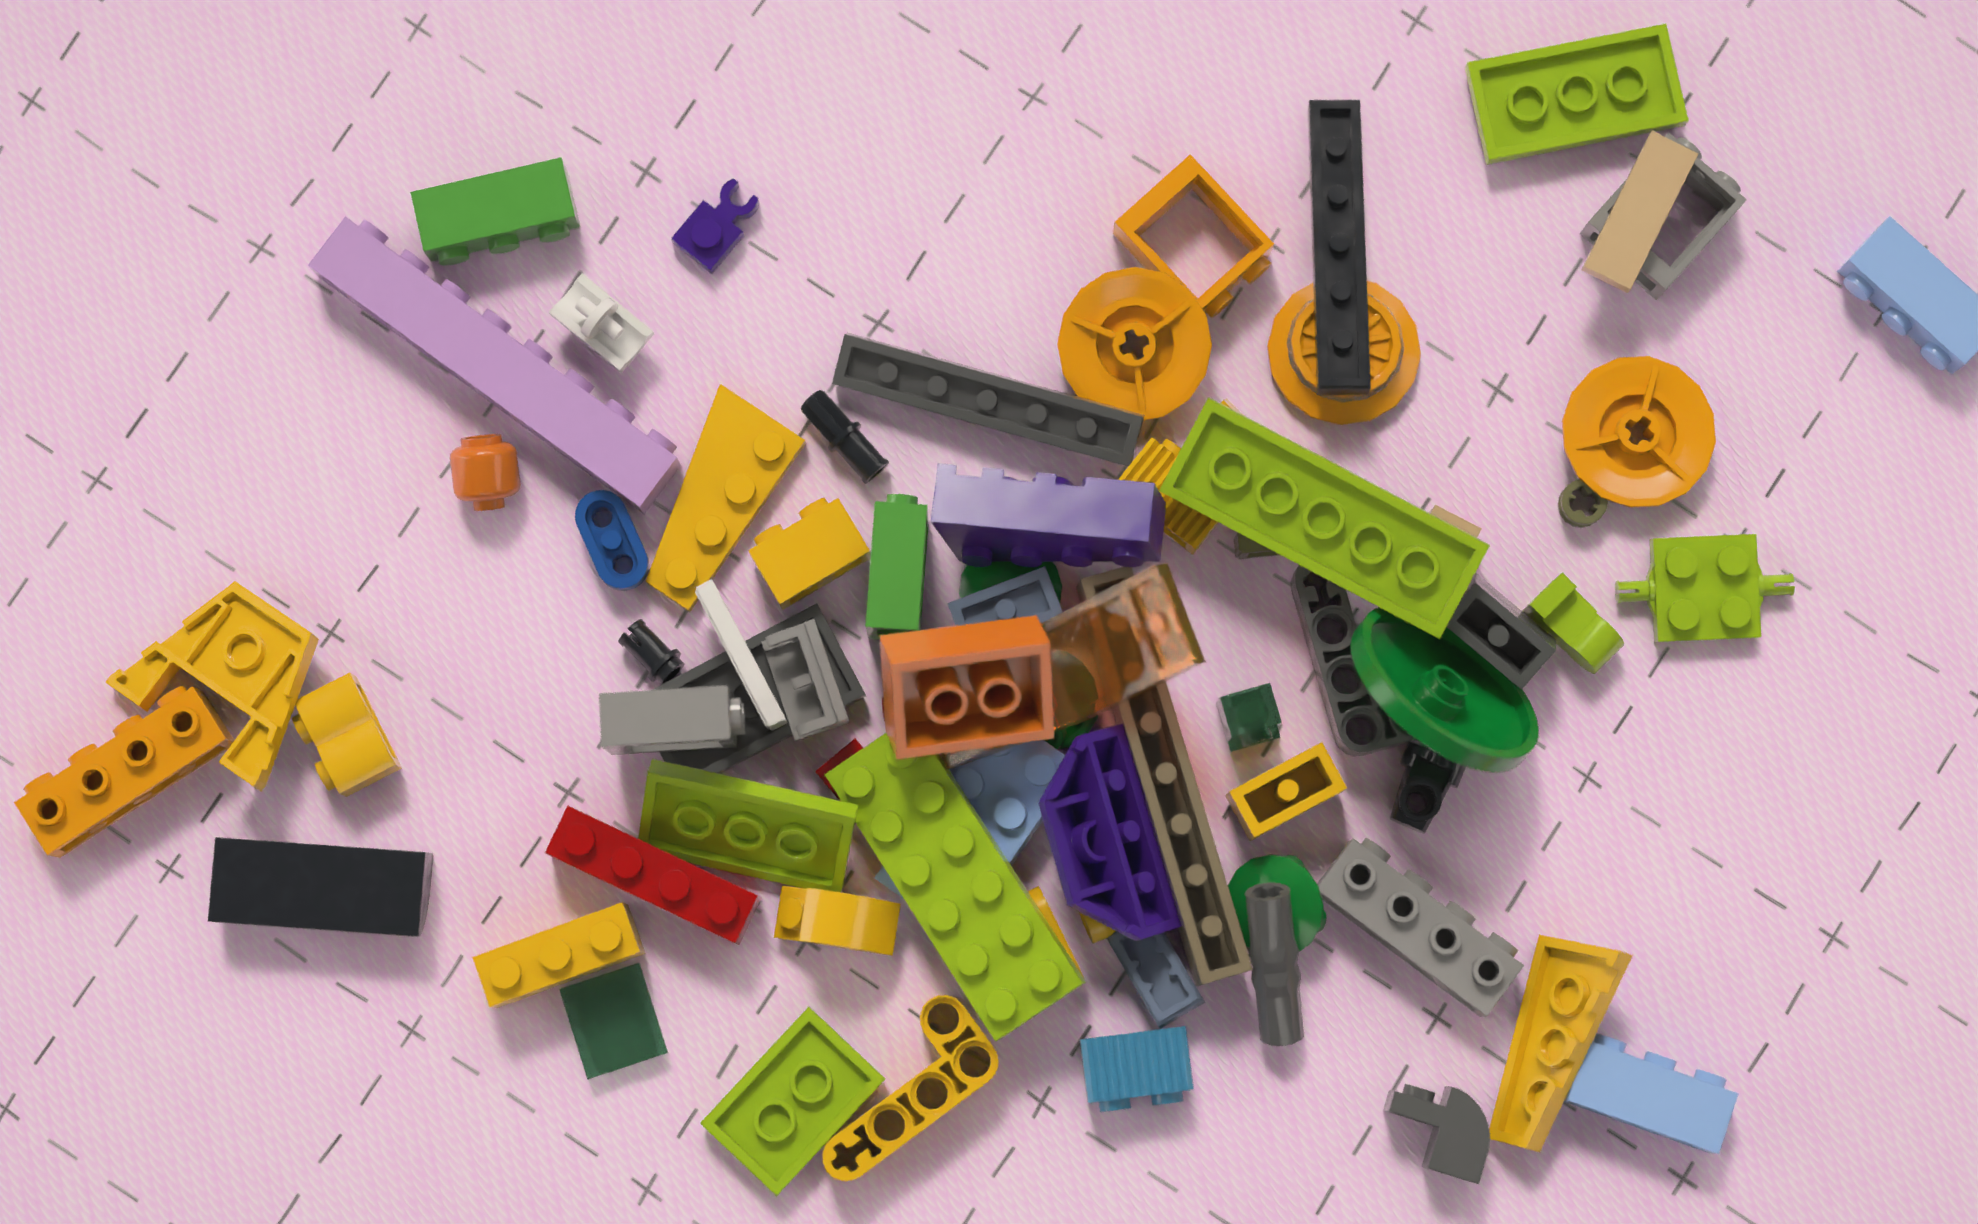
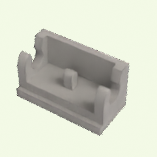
[761,619,850,742]

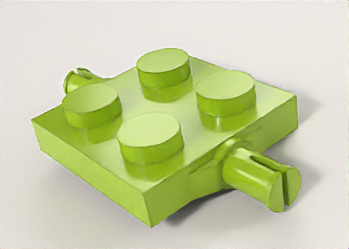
[1615,534,1795,642]

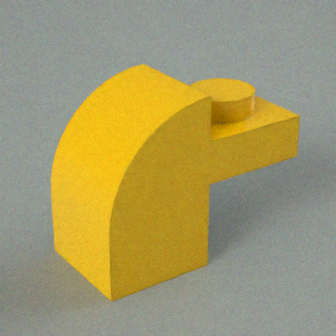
[773,886,901,956]

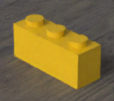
[472,902,646,1008]

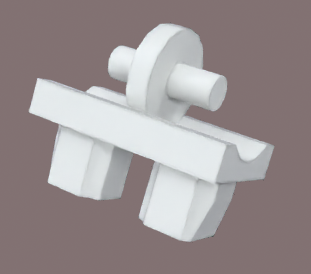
[549,273,654,373]

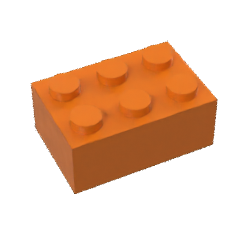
[879,615,1054,760]

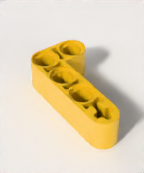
[822,995,998,1181]

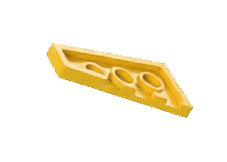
[646,384,806,612]
[1489,934,1633,1152]

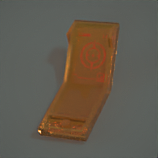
[941,563,1206,770]

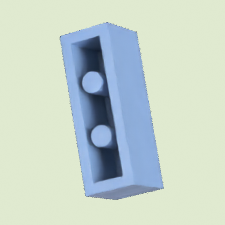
[1837,216,1978,374]
[1564,1034,1739,1154]

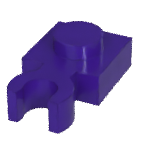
[671,178,760,274]

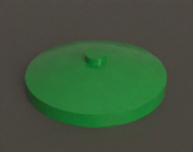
[1351,607,1539,773]

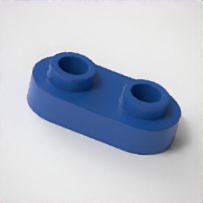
[575,490,650,591]

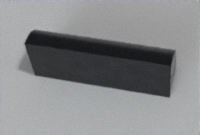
[208,837,433,937]

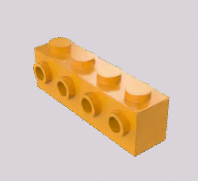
[14,686,234,858]

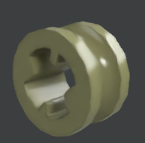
[1557,479,1608,528]

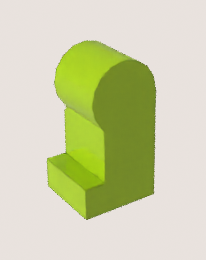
[1522,572,1624,674]

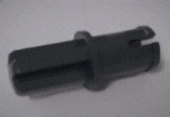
[801,390,889,484]

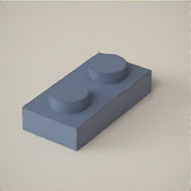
[947,567,1064,626]

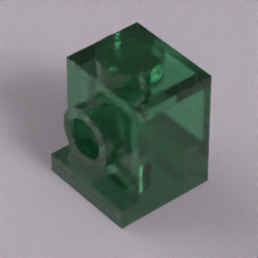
[1216,683,1282,753]

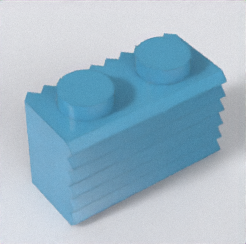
[1079,1026,1194,1112]

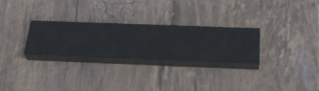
[1308,100,1371,395]

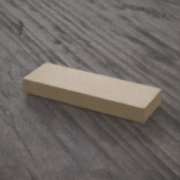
[1581,131,1699,293]

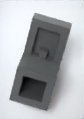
[1383,1084,1490,1184]

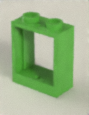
[865,494,929,640]

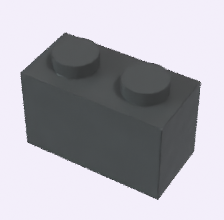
[1446,573,1556,689]

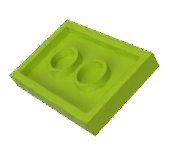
[700,1006,886,1196]

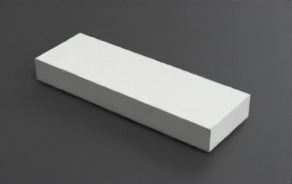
[695,579,788,731]

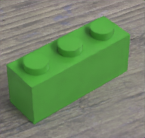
[410,157,581,266]

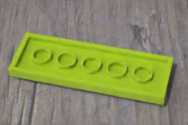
[1159,397,1490,639]
[825,733,1086,1041]

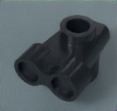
[1389,742,1466,834]

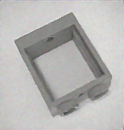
[1580,132,1747,300]
[599,685,746,755]

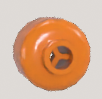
[450,434,521,511]

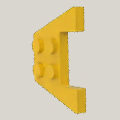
[105,581,319,792]

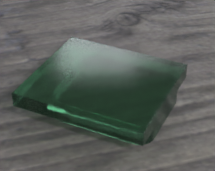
[559,963,669,1080]

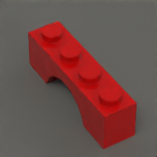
[545,805,762,945]

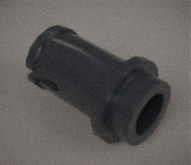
[618,619,685,685]

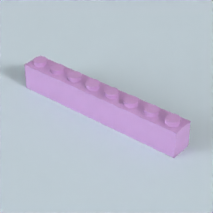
[308,216,681,514]

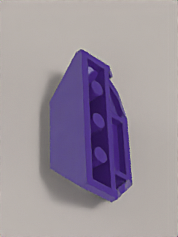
[1038,724,1181,941]

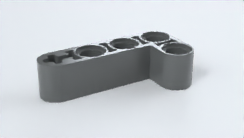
[1290,565,1417,757]

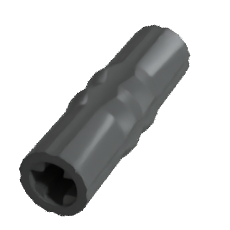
[1245,882,1304,1046]

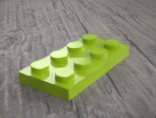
[1464,23,1689,165]
[638,759,858,892]

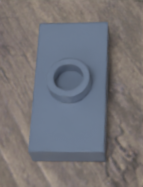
[1106,931,1205,1029]

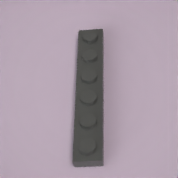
[832,333,1145,466]

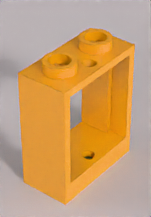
[1112,154,1274,319]

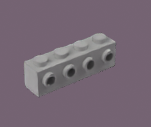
[1317,838,1524,1017]

